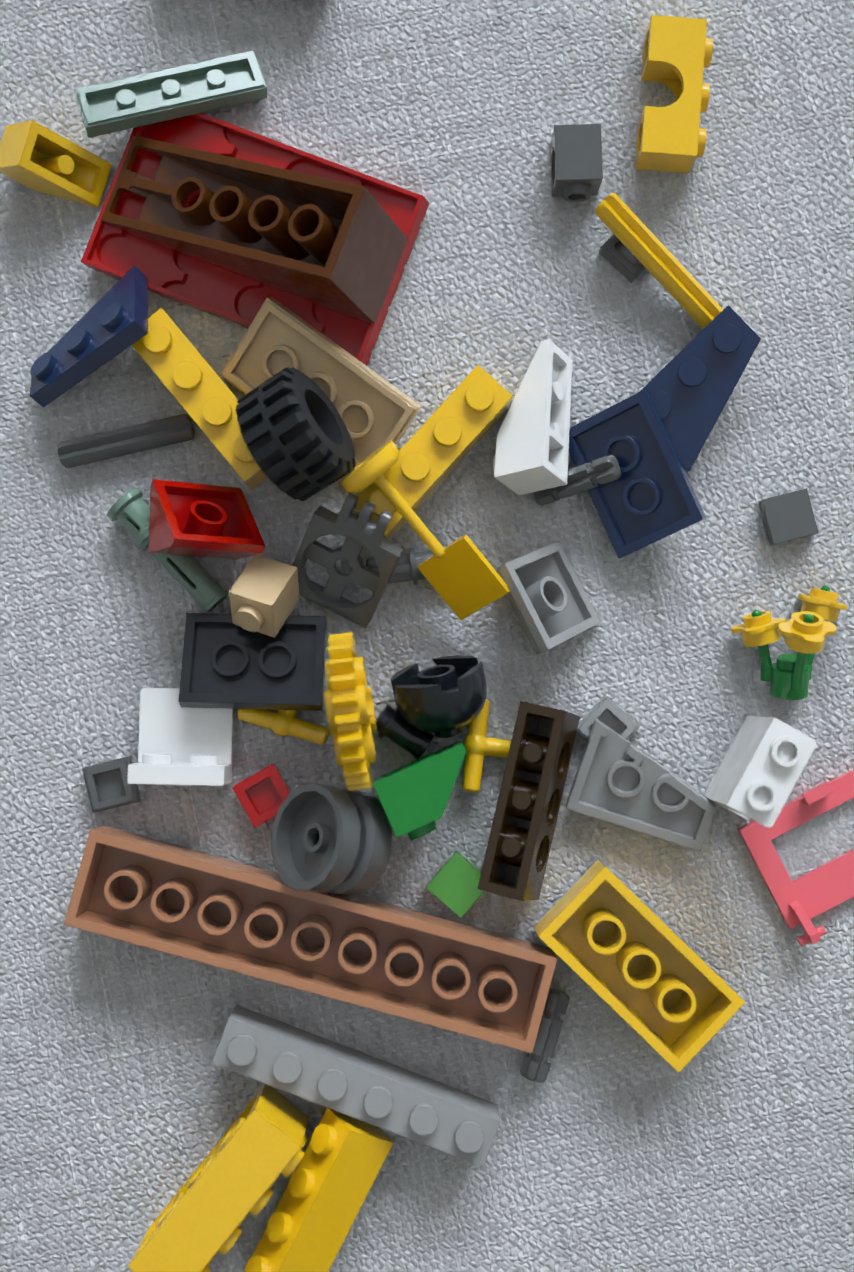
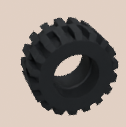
[236,367,356,501]

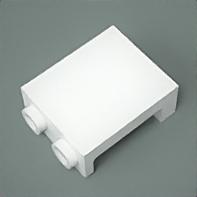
[704,716,817,828]

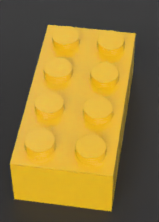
[534,860,745,1073]
[128,1084,309,1272]

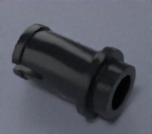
[376,704,434,760]

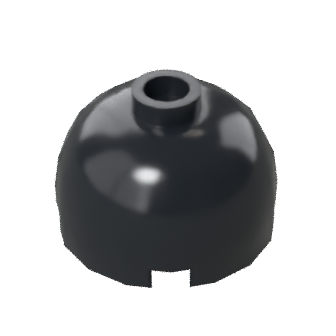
[390,655,487,738]

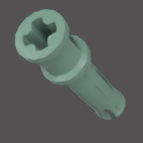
[107,488,229,613]

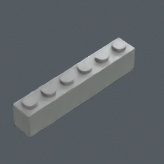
[212,1005,500,1167]

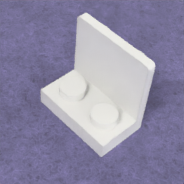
[127,688,234,786]

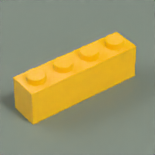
[132,307,268,490]
[353,365,513,540]
[244,1108,394,1272]

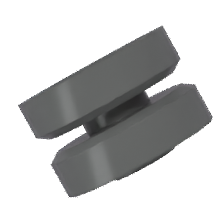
[271,783,392,896]

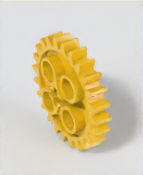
[324,632,377,791]

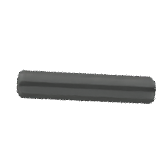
[57,414,195,468]

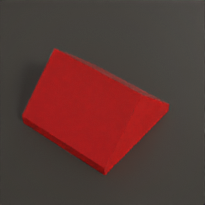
[149,479,266,559]

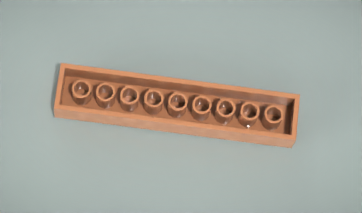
[63,825,557,1053]

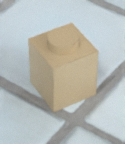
[229,555,300,638]

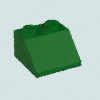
[373,741,466,841]

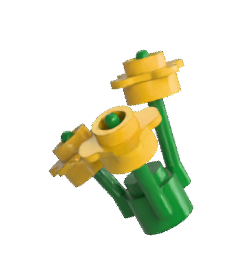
[731,586,848,700]

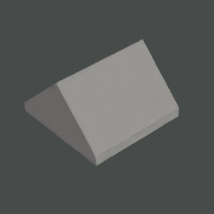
[496,541,601,655]

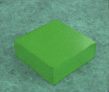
[426,850,484,918]

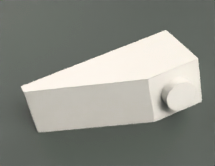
[493,339,572,495]

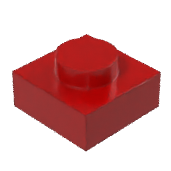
[232,763,291,828]

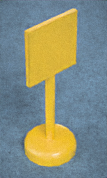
[340,440,510,620]

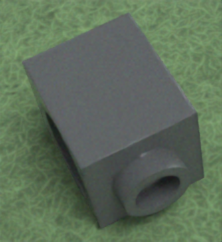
[550,124,603,202]

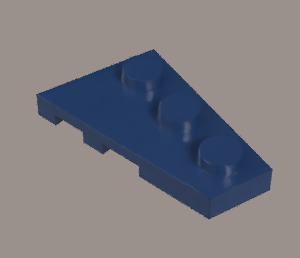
[30,265,148,408]
[639,305,761,472]

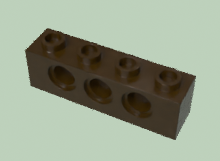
[478,701,580,901]

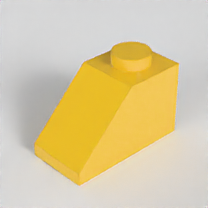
[0,120,112,208]

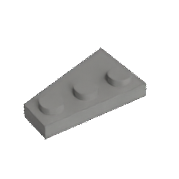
[566,717,716,852]

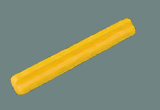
[595,193,723,329]

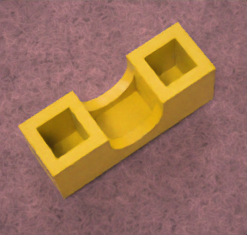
[635,15,713,174]

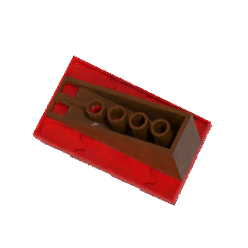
[81,113,430,366]

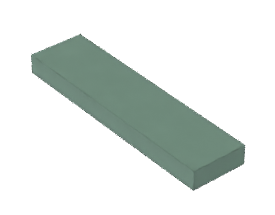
[74,51,267,138]

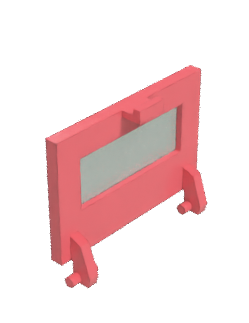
[737,769,854,947]

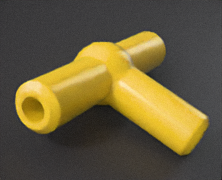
[462,700,511,793]
[237,709,330,745]

